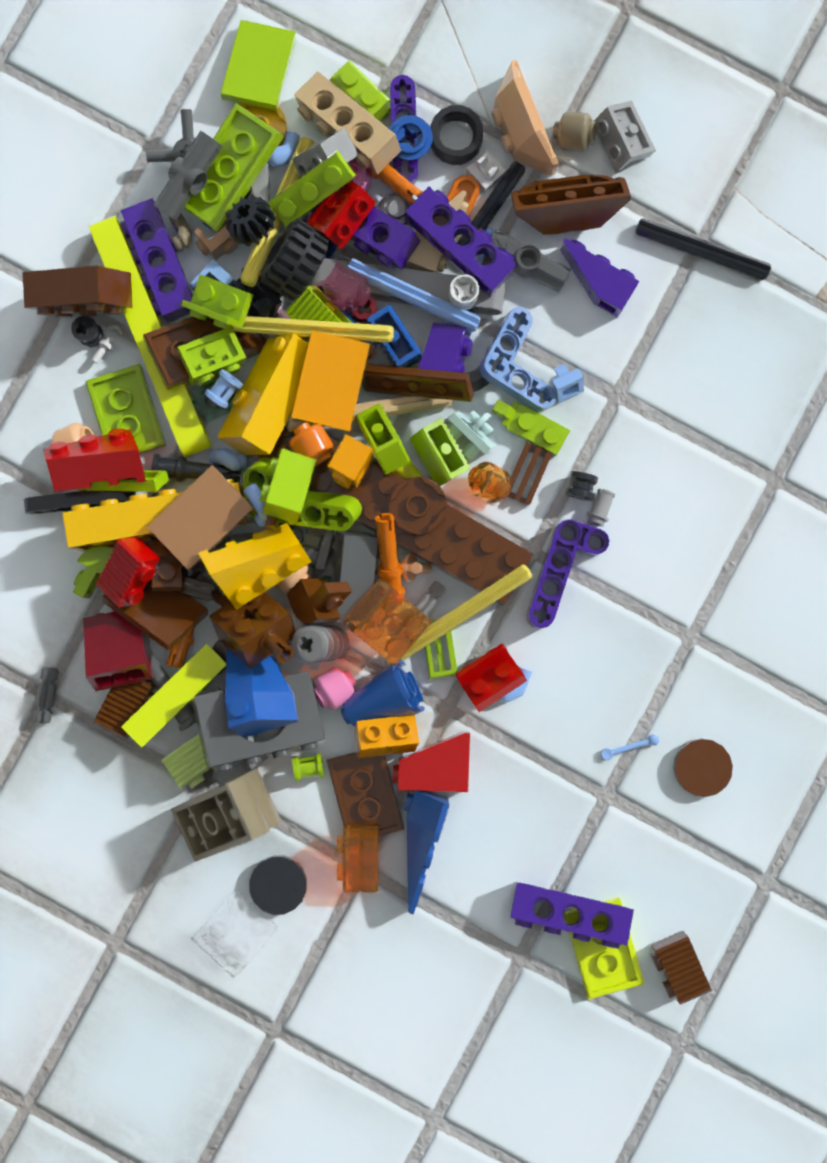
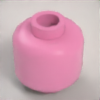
[313,667,356,710]

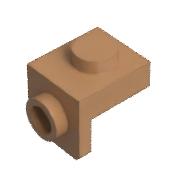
[194,226,239,261]

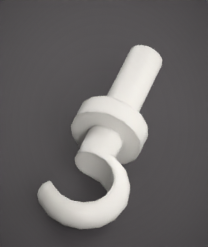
[91,325,123,364]

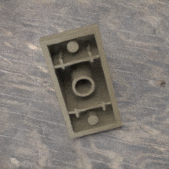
[171,768,282,862]

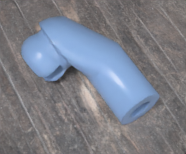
[243,484,267,527]

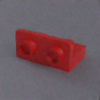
[306,181,376,249]
[455,644,527,712]

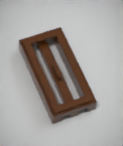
[503,442,552,506]

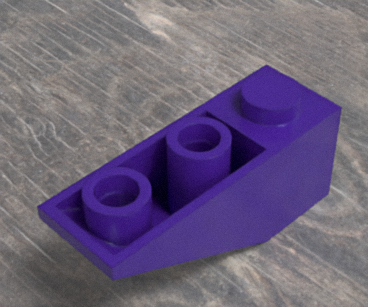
[560,238,640,318]

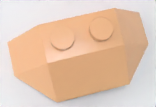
[491,59,559,176]

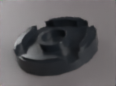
[249,855,307,915]

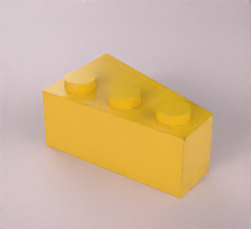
[198,523,312,610]

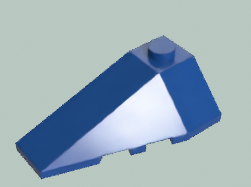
[403,790,450,915]

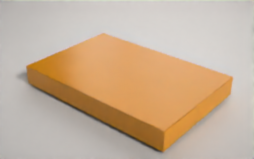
[291,330,370,432]

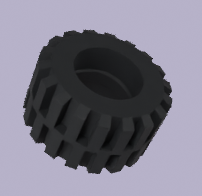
[260,218,329,301]

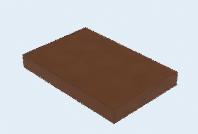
[102,584,208,651]
[326,751,404,845]

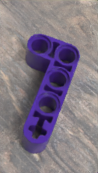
[526,519,610,628]

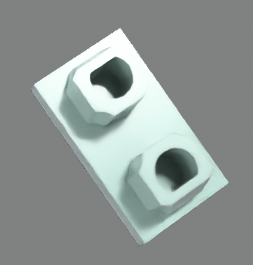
[447,410,496,462]

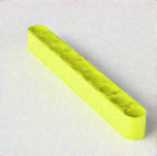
[89,215,212,458]

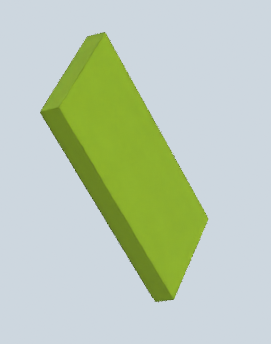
[184,103,284,232]

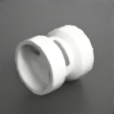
[449,274,479,310]

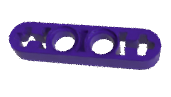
[390,75,418,185]

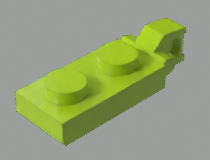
[491,400,571,456]

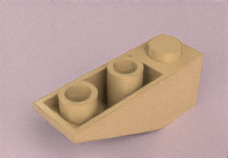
[404,190,470,273]

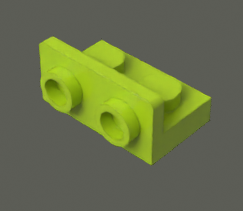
[181,274,253,330]
[177,326,246,387]

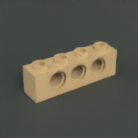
[294,71,401,175]

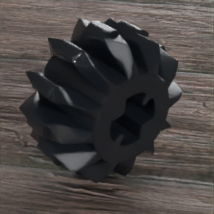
[224,194,276,247]

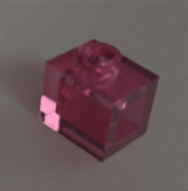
[322,262,371,313]

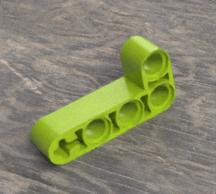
[243,458,362,531]

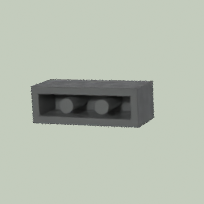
[331,531,380,623]

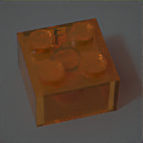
[343,578,432,666]

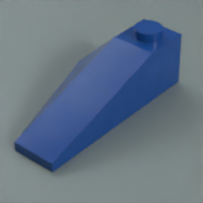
[225,648,298,738]

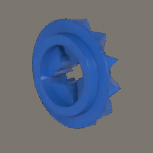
[389,115,433,162]

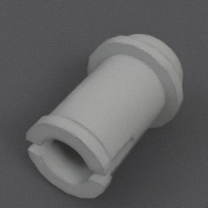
[586,488,615,527]

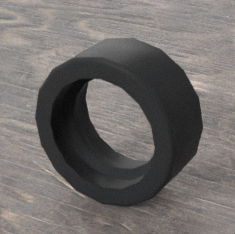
[430,105,483,165]

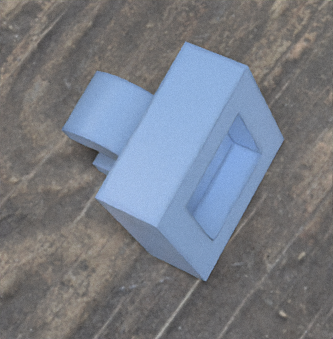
[552,364,584,403]

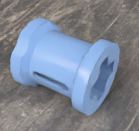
[205,369,243,408]

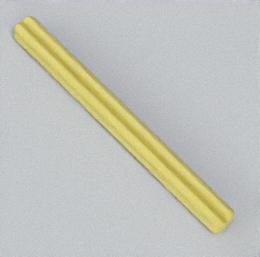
[240,137,314,287]
[231,316,394,343]
[385,565,532,664]

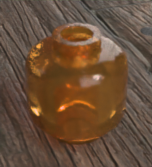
[468,461,511,503]

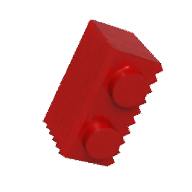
[96,537,160,608]

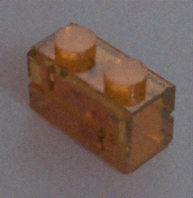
[337,825,379,893]

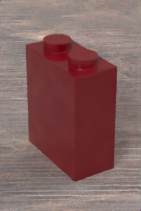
[83,611,153,692]

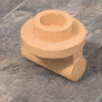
[400,553,432,582]

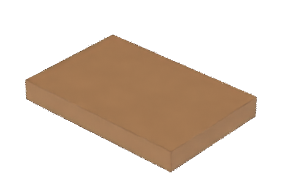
[147,465,254,571]

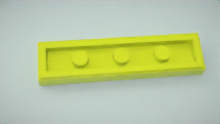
[121,643,226,748]

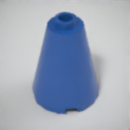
[341,658,425,727]

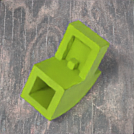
[73,546,114,599]

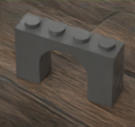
[191,671,325,772]

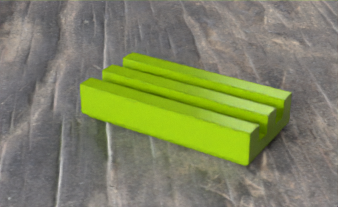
[421,619,458,679]

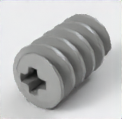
[291,625,349,663]

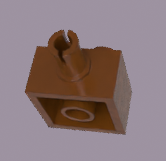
[209,589,296,669]

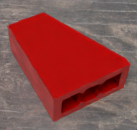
[392,731,470,792]

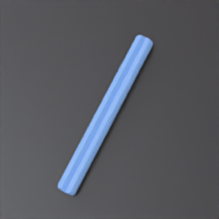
[347,259,480,332]

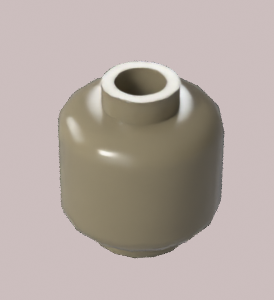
[553,111,596,152]

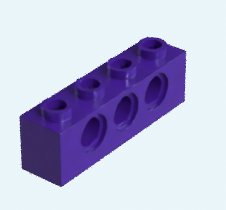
[405,186,516,297]
[120,198,193,323]
[309,202,421,270]
[510,882,634,949]

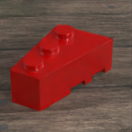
[43,428,146,492]

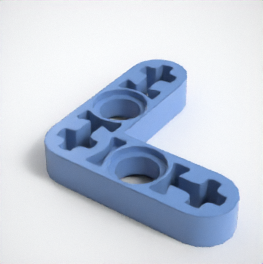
[479,307,556,412]

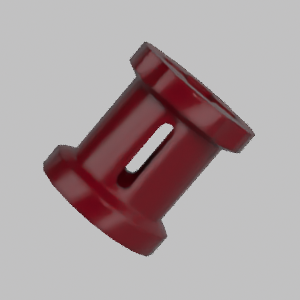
[352,295,377,324]

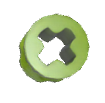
[292,753,325,782]

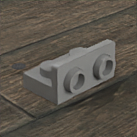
[594,101,656,171]

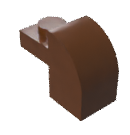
[151,537,182,591]
[286,578,352,623]

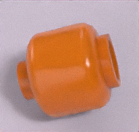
[289,422,333,466]

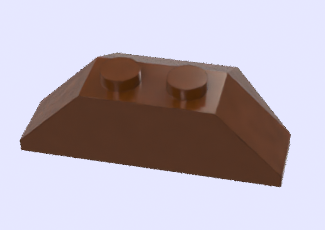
[511,174,631,235]

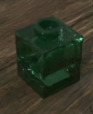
[192,380,234,422]

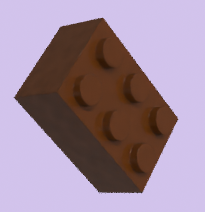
[22,265,133,318]

